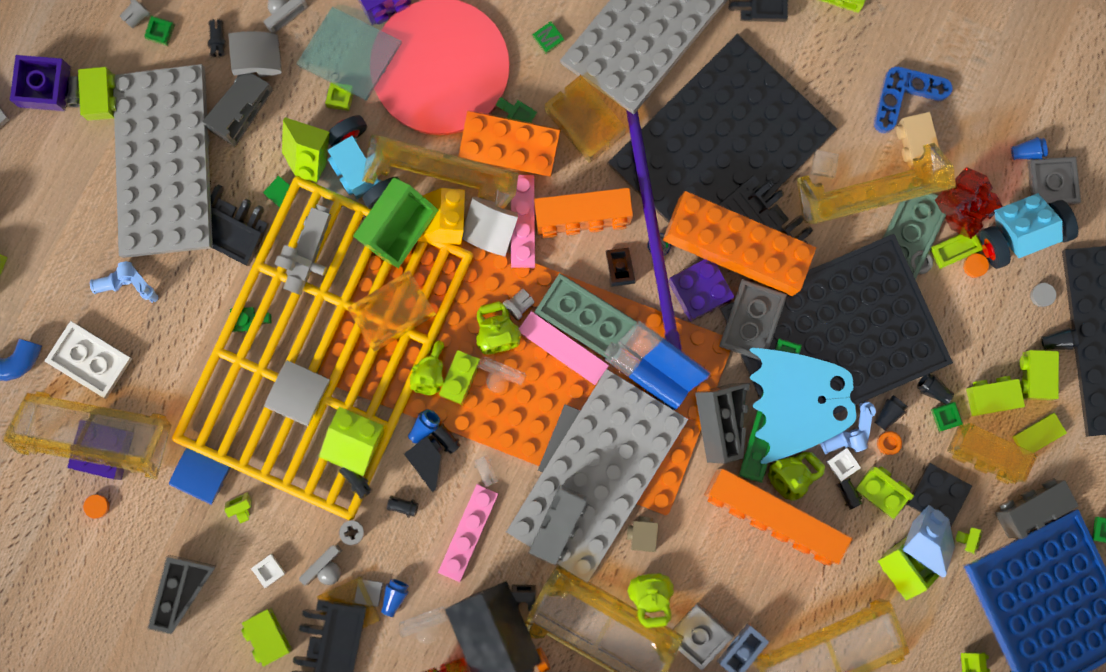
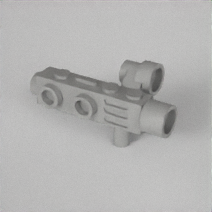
[274,205,331,295]

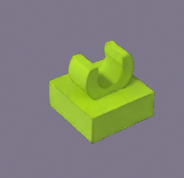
[224,492,252,524]
[955,527,983,555]
[961,652,990,672]

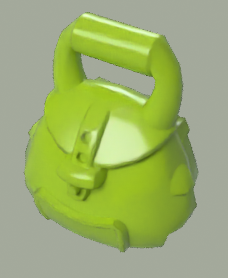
[476,301,521,354]
[410,341,444,395]
[768,452,825,501]
[627,573,674,628]

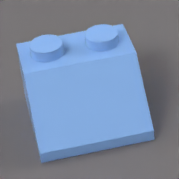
[903,505,955,578]

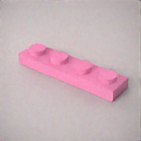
[511,175,535,268]
[438,484,498,582]

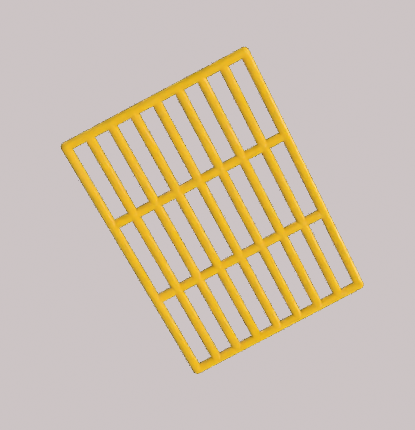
[172,176,473,521]

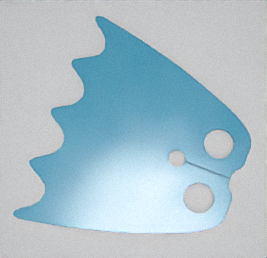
[750,348,856,464]

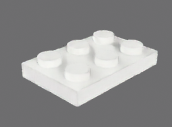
[45,321,132,399]

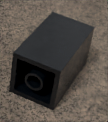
[444,581,542,672]

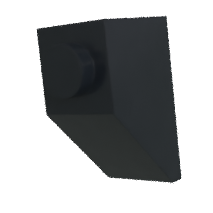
[404,437,443,492]

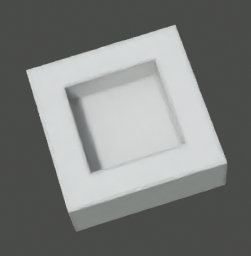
[826,448,861,481]
[251,554,286,588]

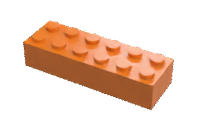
[662,191,817,296]
[704,469,852,566]

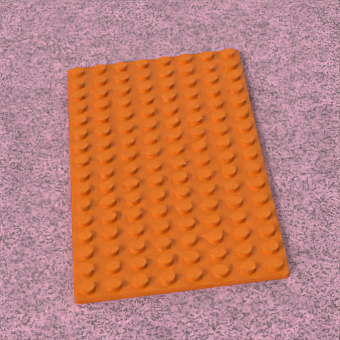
[318,239,730,515]

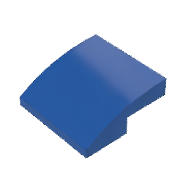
[169,439,231,505]

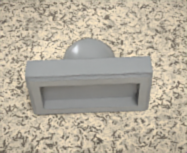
[263,0,308,34]
[299,545,343,586]

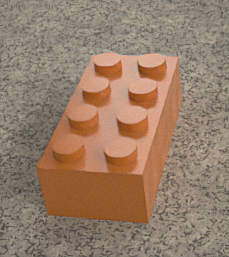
[458,110,561,177]
[534,188,633,238]

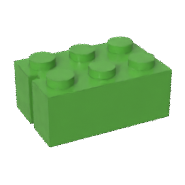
[353,177,438,268]

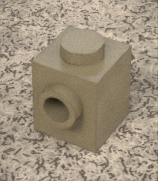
[627,517,658,552]

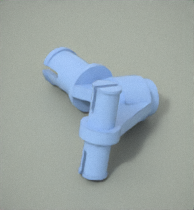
[90,262,158,303]
[820,401,876,454]

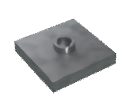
[1027,157,1081,205]
[665,602,734,671]

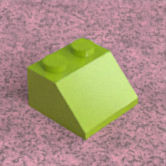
[282,117,330,183]
[319,407,384,476]
[878,537,940,601]

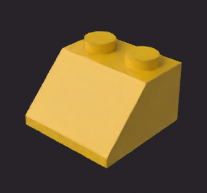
[418,188,465,245]

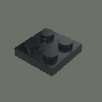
[907,463,972,527]

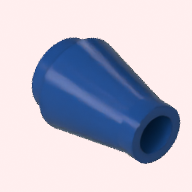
[1011,137,1048,160]
[408,409,440,444]
[381,579,409,617]

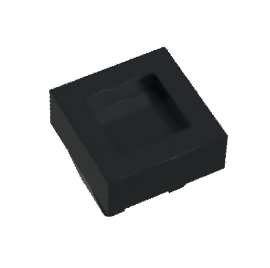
[512,585,536,611]

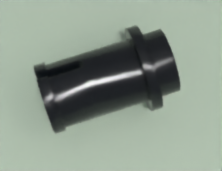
[431,423,461,454]
[836,478,863,510]
[387,495,419,518]

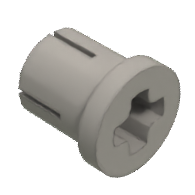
[120,0,151,29]
[503,289,535,320]
[339,521,364,545]

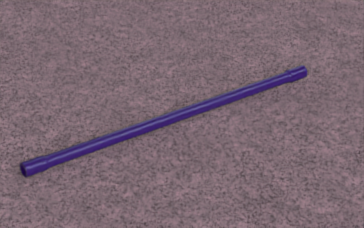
[626,110,682,352]

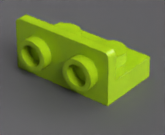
[855,466,914,519]

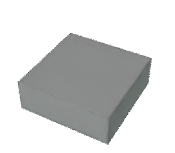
[354,579,383,607]

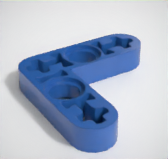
[874,67,953,134]

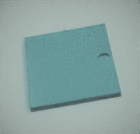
[297,7,402,101]

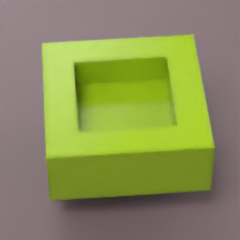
[325,83,354,111]

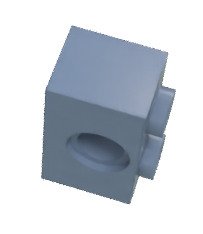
[717,624,769,672]

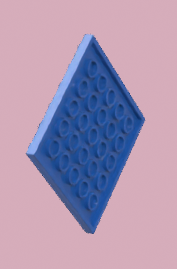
[964,509,1106,672]

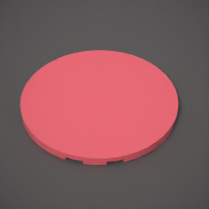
[370,0,509,135]

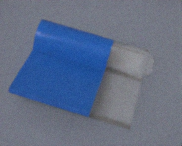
[604,321,710,410]

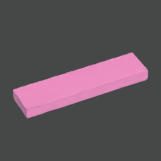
[519,312,609,385]

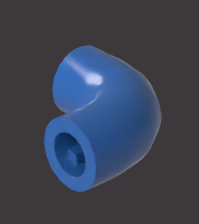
[0,339,42,382]

